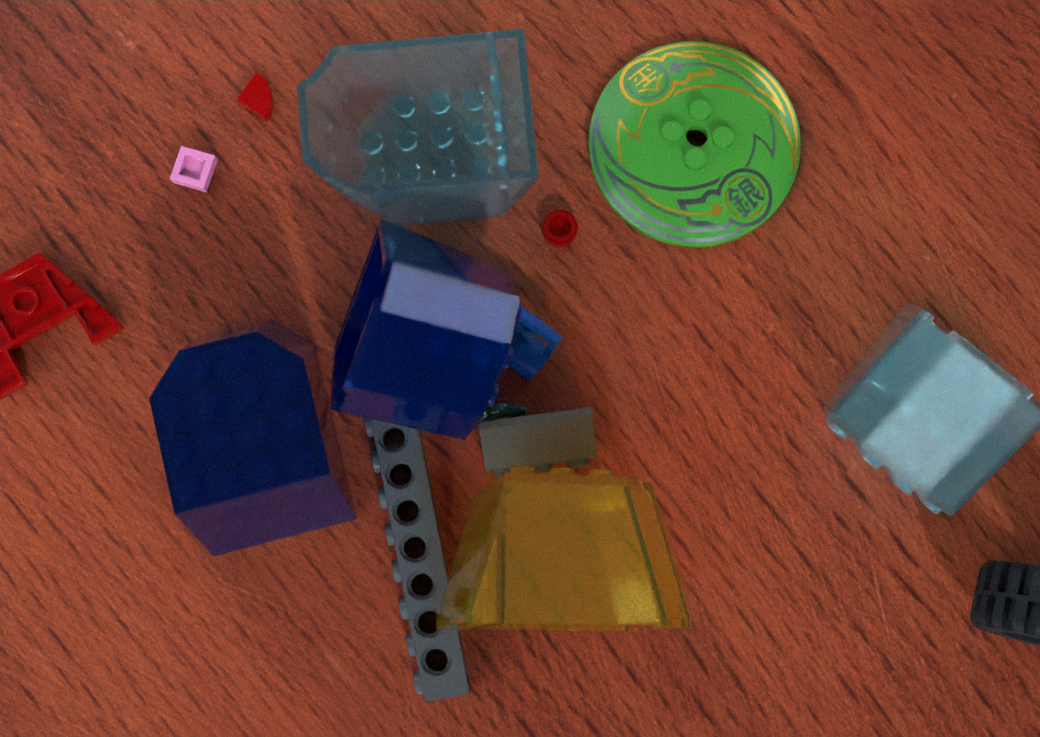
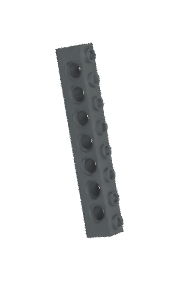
[364,396,471,702]

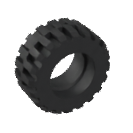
[970,560,1040,646]

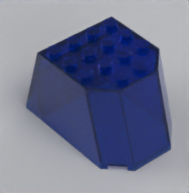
[331,219,523,440]
[149,319,357,556]

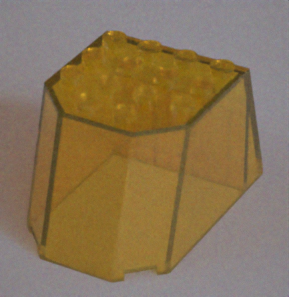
[436,466,691,631]

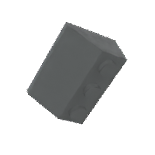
[479,407,596,479]

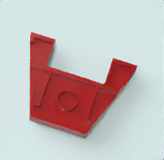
[0,253,124,400]

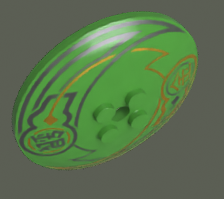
[588,41,801,248]

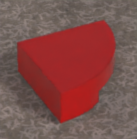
[237,72,273,122]

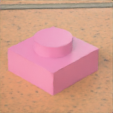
[170,146,218,193]

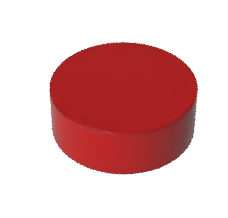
[542,210,578,247]

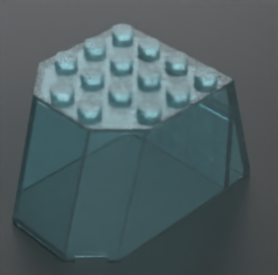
[297,29,539,226]
[823,303,1040,517]

